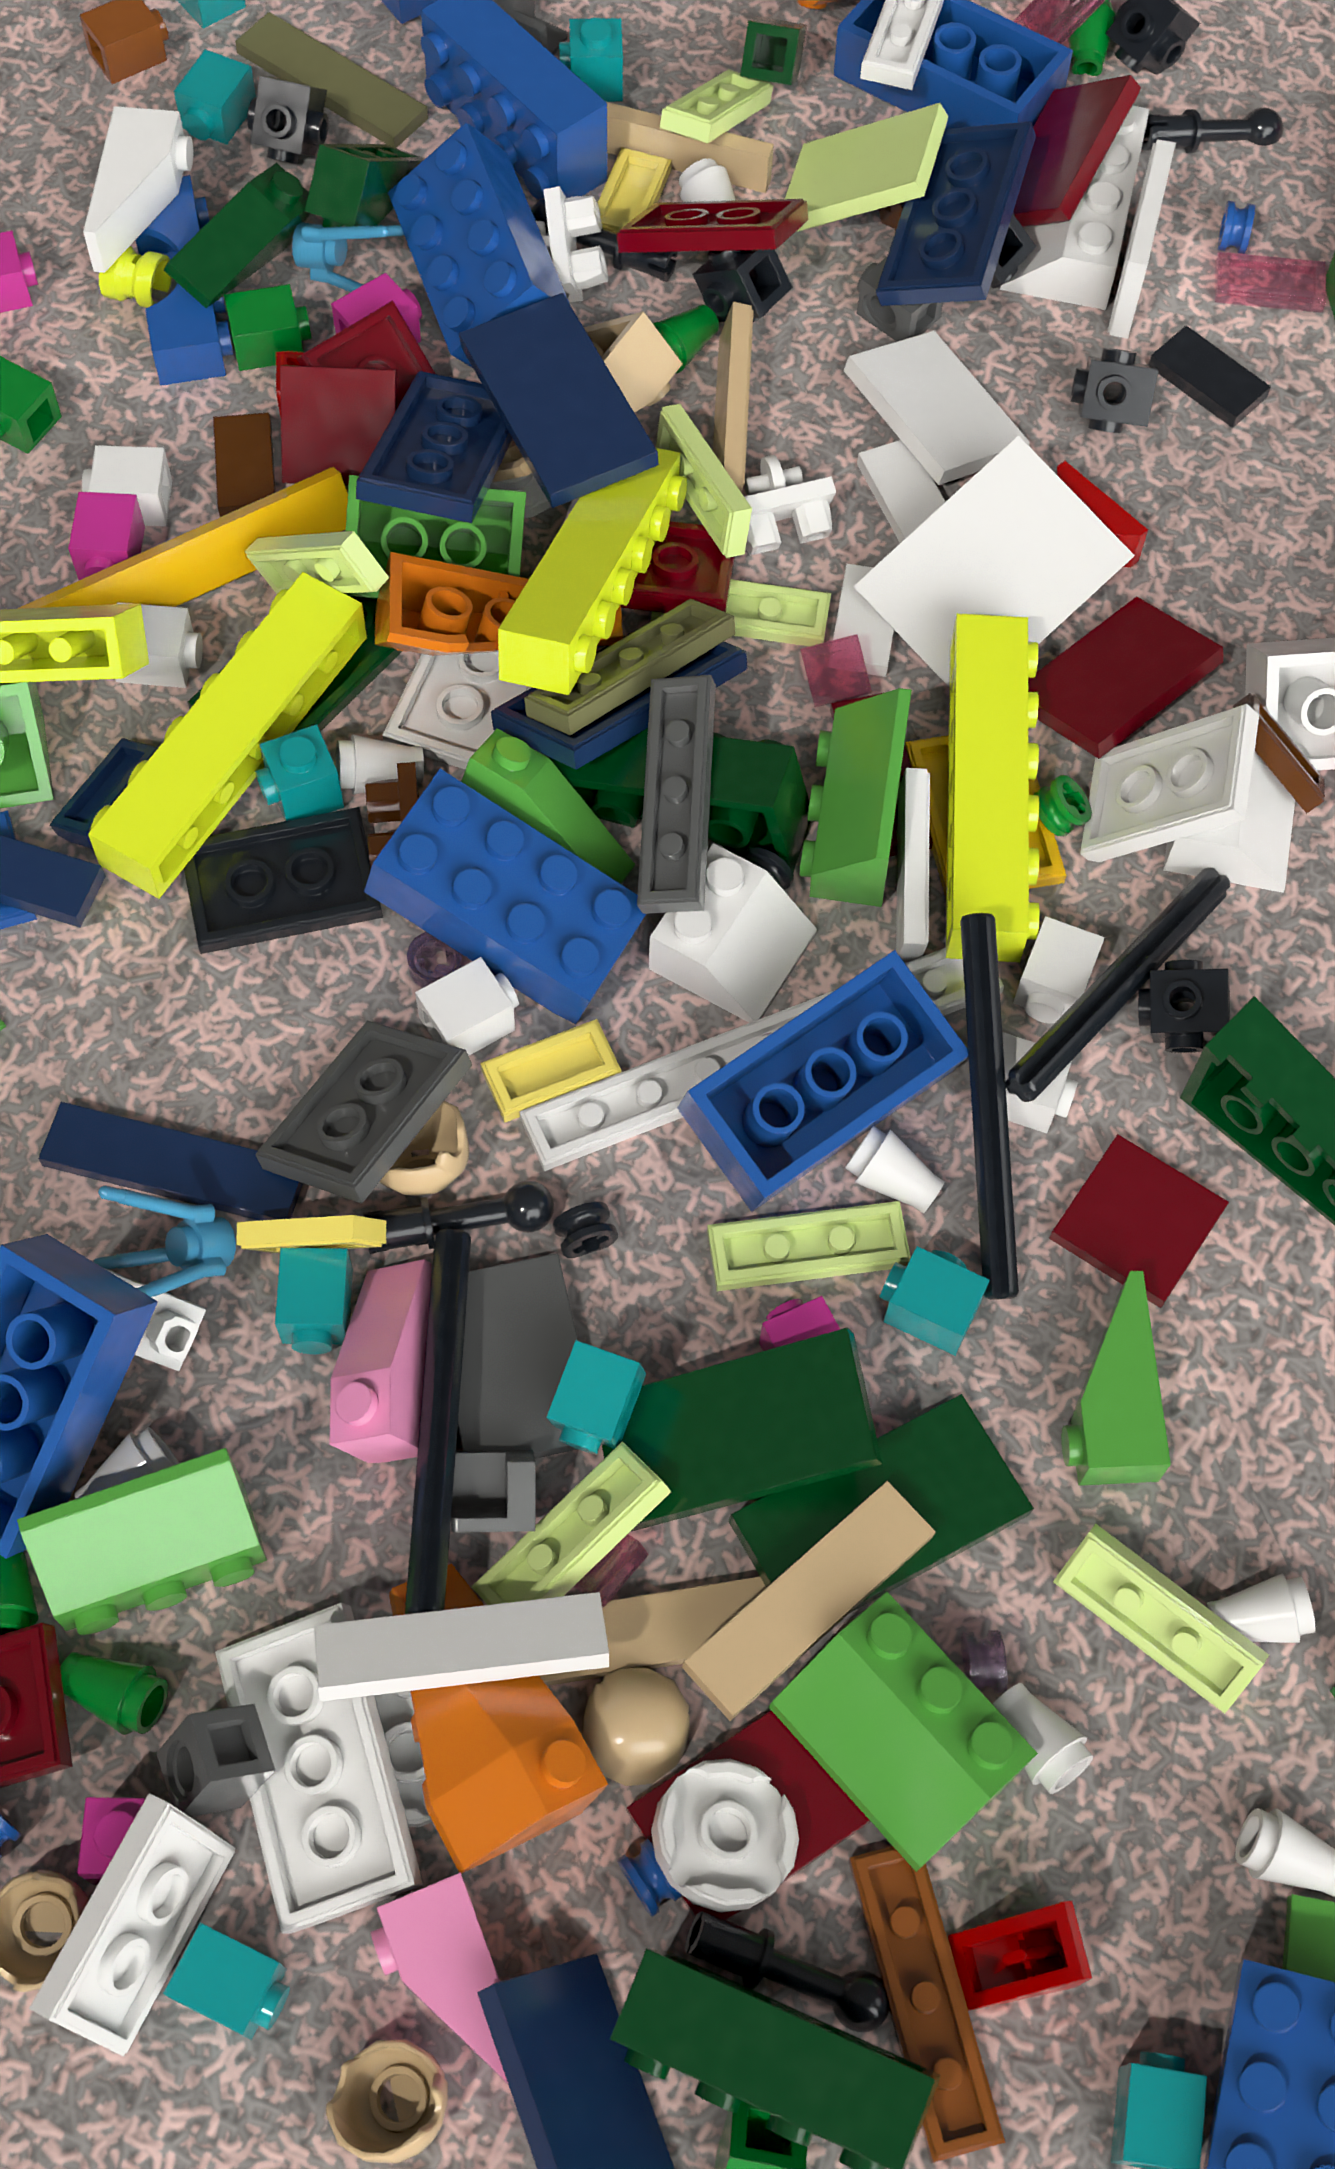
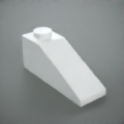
[83,106,193,273]

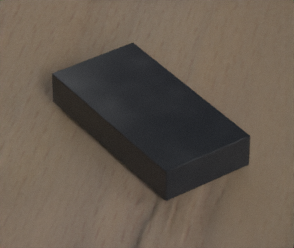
[1148,325,1271,428]

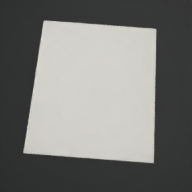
[853,435,1135,687]

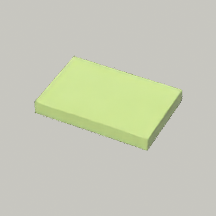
[785,103,948,231]

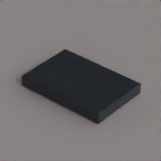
[184,807,383,954]

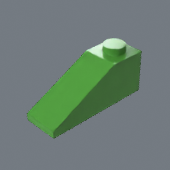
[461,728,635,885]
[1061,1271,1171,1486]

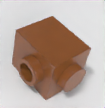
[80,0,169,84]

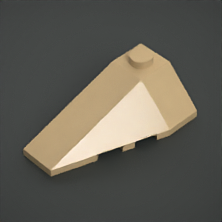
[493,311,682,482]

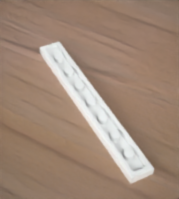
[519,948,1004,1171]

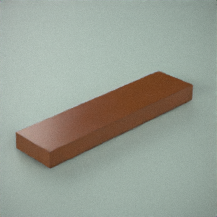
[848,1846,1006,2163]

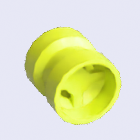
[99,246,172,308]

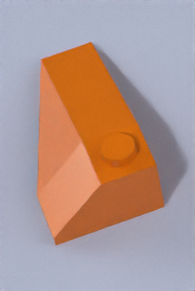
[375,552,623,656]
[389,1563,608,1874]

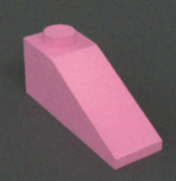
[329,1259,431,1463]
[370,1873,508,2084]

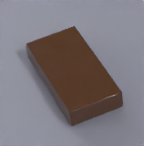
[213,412,276,517]
[1233,693,1325,814]

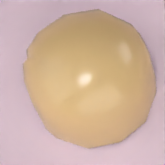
[380,1101,469,1196]
[582,1667,690,1786]
[0,1869,90,1992]
[326,2039,448,2163]

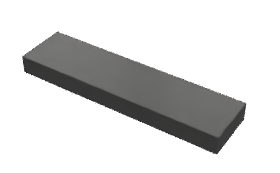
[637,675,716,914]

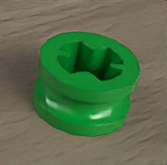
[1034,775,1092,837]

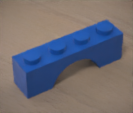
[135,175,234,386]

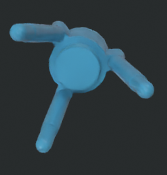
[292,222,404,292]
[93,1186,236,1297]

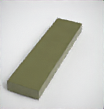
[235,12,428,148]
[524,599,735,735]

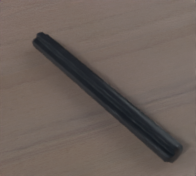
[1005,868,1230,1102]
[960,913,1019,1300]
[405,1229,471,1614]

